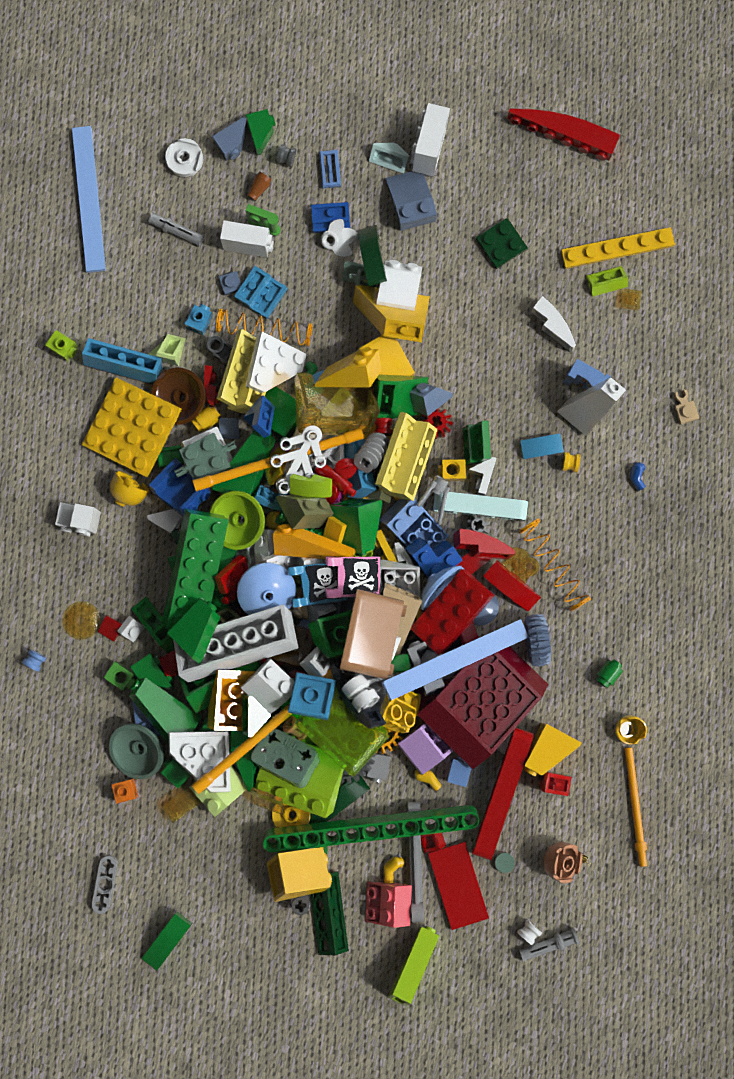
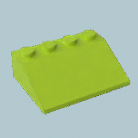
[253,739,347,818]

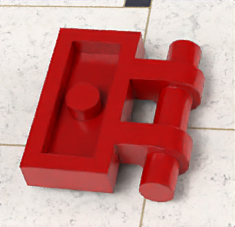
[215,555,249,604]

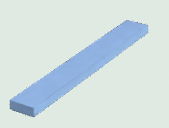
[72,126,106,273]
[382,619,529,701]

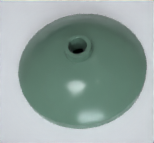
[109,723,163,779]

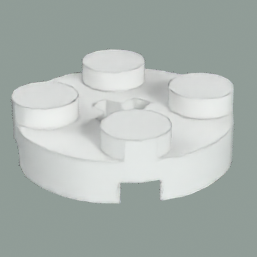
[165,138,204,177]

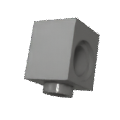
[367,753,390,783]

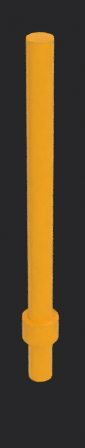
[624,747,647,867]

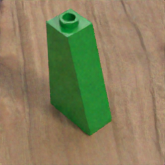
[212,430,276,497]
[129,678,202,745]

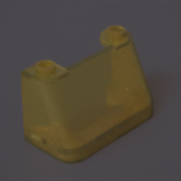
[294,373,380,435]

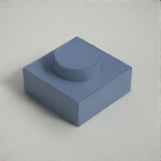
[219,271,241,295]

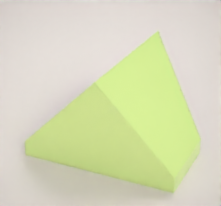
[148,334,186,366]

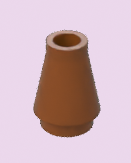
[247,171,271,201]

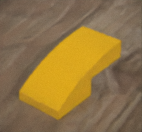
[265,446,287,485]

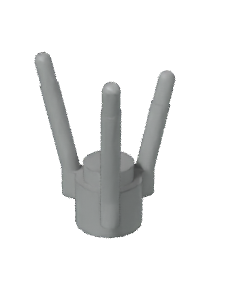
[417,475,450,525]

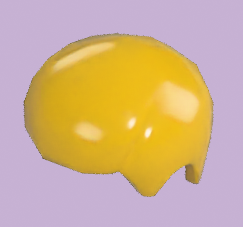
[615,715,647,745]

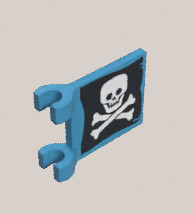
[288,563,347,607]

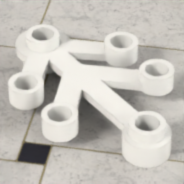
[270,425,326,494]

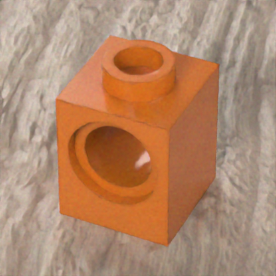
[112,778,139,804]

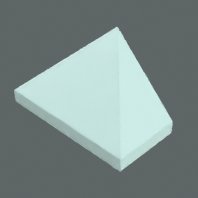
[369,143,409,174]

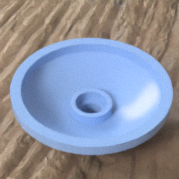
[237,562,296,615]
[420,566,464,612]

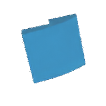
[234,266,288,319]

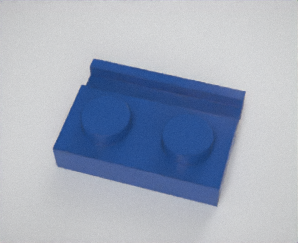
[311,202,350,233]

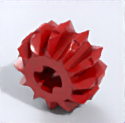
[421,408,453,439]

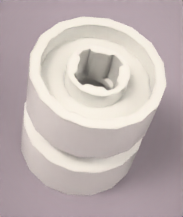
[342,674,380,712]

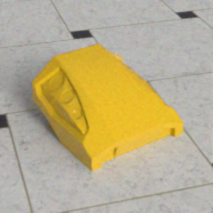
[380,691,422,733]

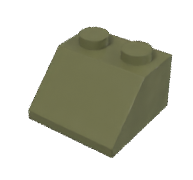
[276,495,334,529]

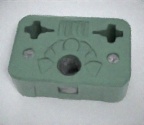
[251,728,320,788]

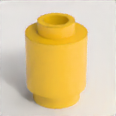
[192,406,220,432]

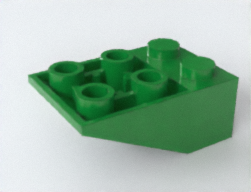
[369,374,428,419]

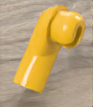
[384,856,404,883]

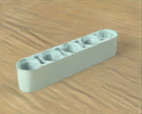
[433,492,528,521]

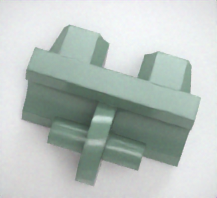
[342,261,376,287]

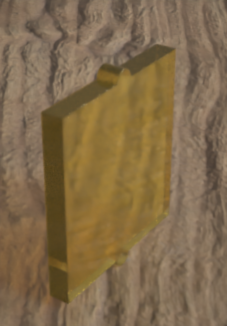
[251,787,285,815]

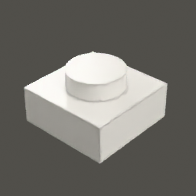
[118,616,145,642]

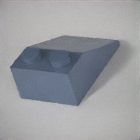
[386,171,437,231]

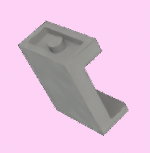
[406,641,445,697]

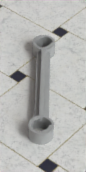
[408,802,424,922]

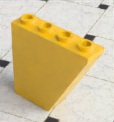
[353,285,430,343]

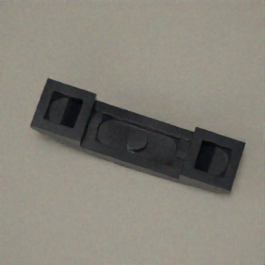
[330,659,386,729]

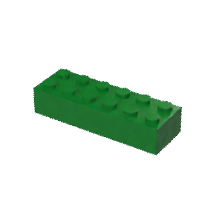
[162,509,229,629]

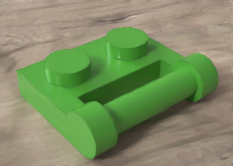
[245,204,281,236]

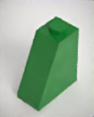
[167,598,220,664]

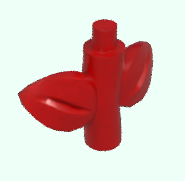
[315,458,358,505]

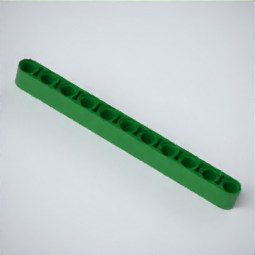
[263,805,479,853]

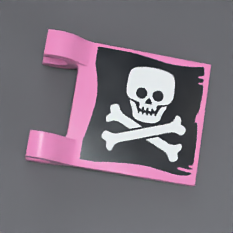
[325,556,380,598]

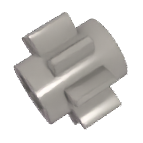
[466,514,490,534]

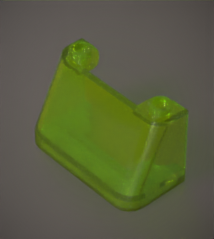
[295,685,390,777]

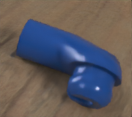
[629,462,646,491]

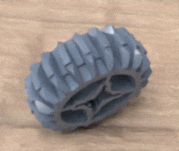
[524,614,551,667]

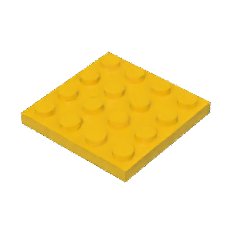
[82,377,182,478]

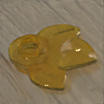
[503,547,540,583]

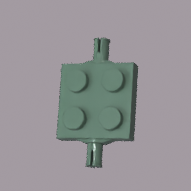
[174,433,237,480]

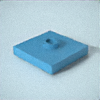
[288,673,336,720]

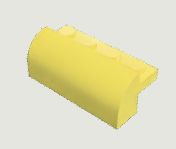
[217,329,266,414]
[375,412,437,501]

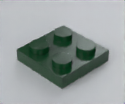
[476,218,528,269]

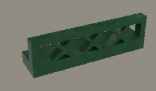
[310,871,349,956]

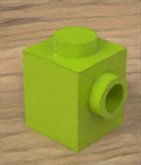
[45,330,78,361]

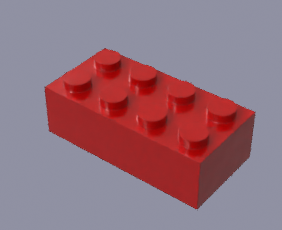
[411,569,495,655]

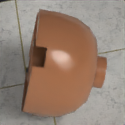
[543,842,582,884]

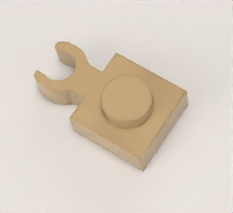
[674,390,699,425]

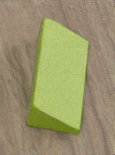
[586,266,628,297]

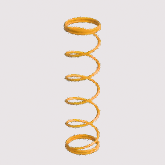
[215,308,313,347]
[519,518,591,612]

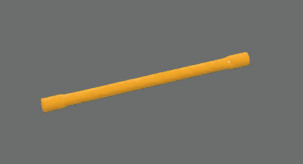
[193,428,364,491]
[192,668,334,794]

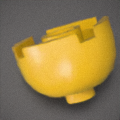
[110,471,149,507]

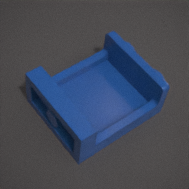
[149,458,212,517]

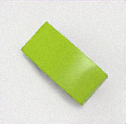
[290,474,332,498]

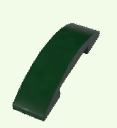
[358,225,387,286]
[309,775,370,834]

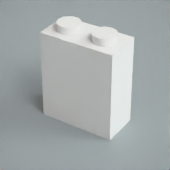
[220,221,274,258]

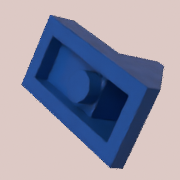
[243,396,275,438]

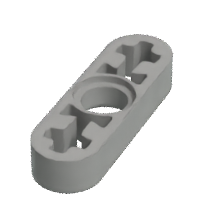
[92,855,118,914]

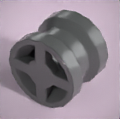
[277,144,297,167]

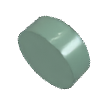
[495,852,515,873]

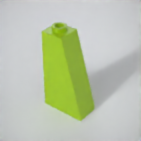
[387,926,439,1006]

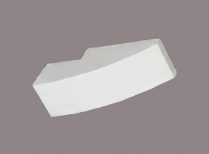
[531,296,576,352]

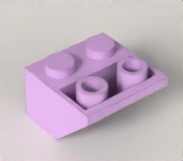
[397,722,453,775]

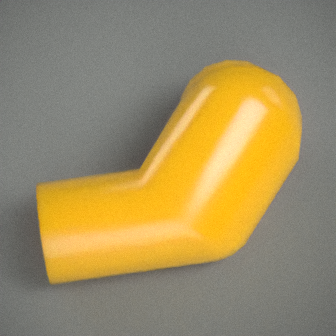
[414,769,442,791]

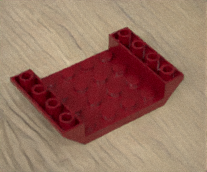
[416,630,548,770]

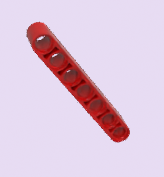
[472,728,534,861]

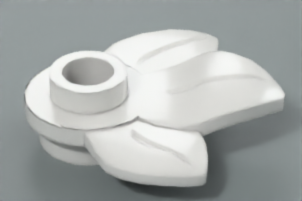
[321,219,358,257]

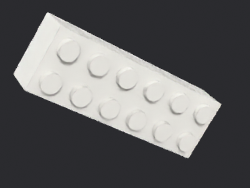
[173,604,298,682]

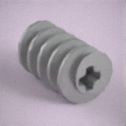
[354,433,389,473]

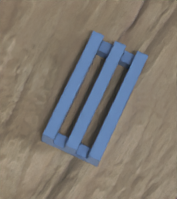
[319,150,341,189]

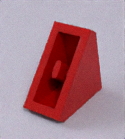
[538,772,572,796]

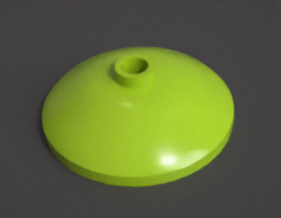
[210,491,265,550]

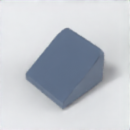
[219,418,239,439]

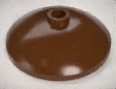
[151,367,206,425]

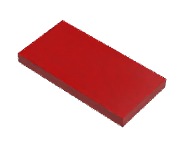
[428,841,489,930]

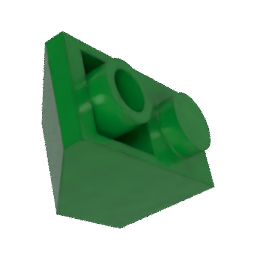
[131,654,174,688]

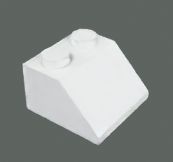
[241,659,295,714]

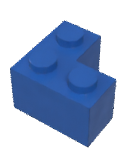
[405,537,463,579]

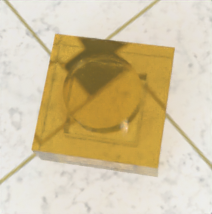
[620,288,642,311]

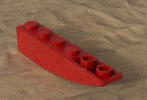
[507,108,620,161]

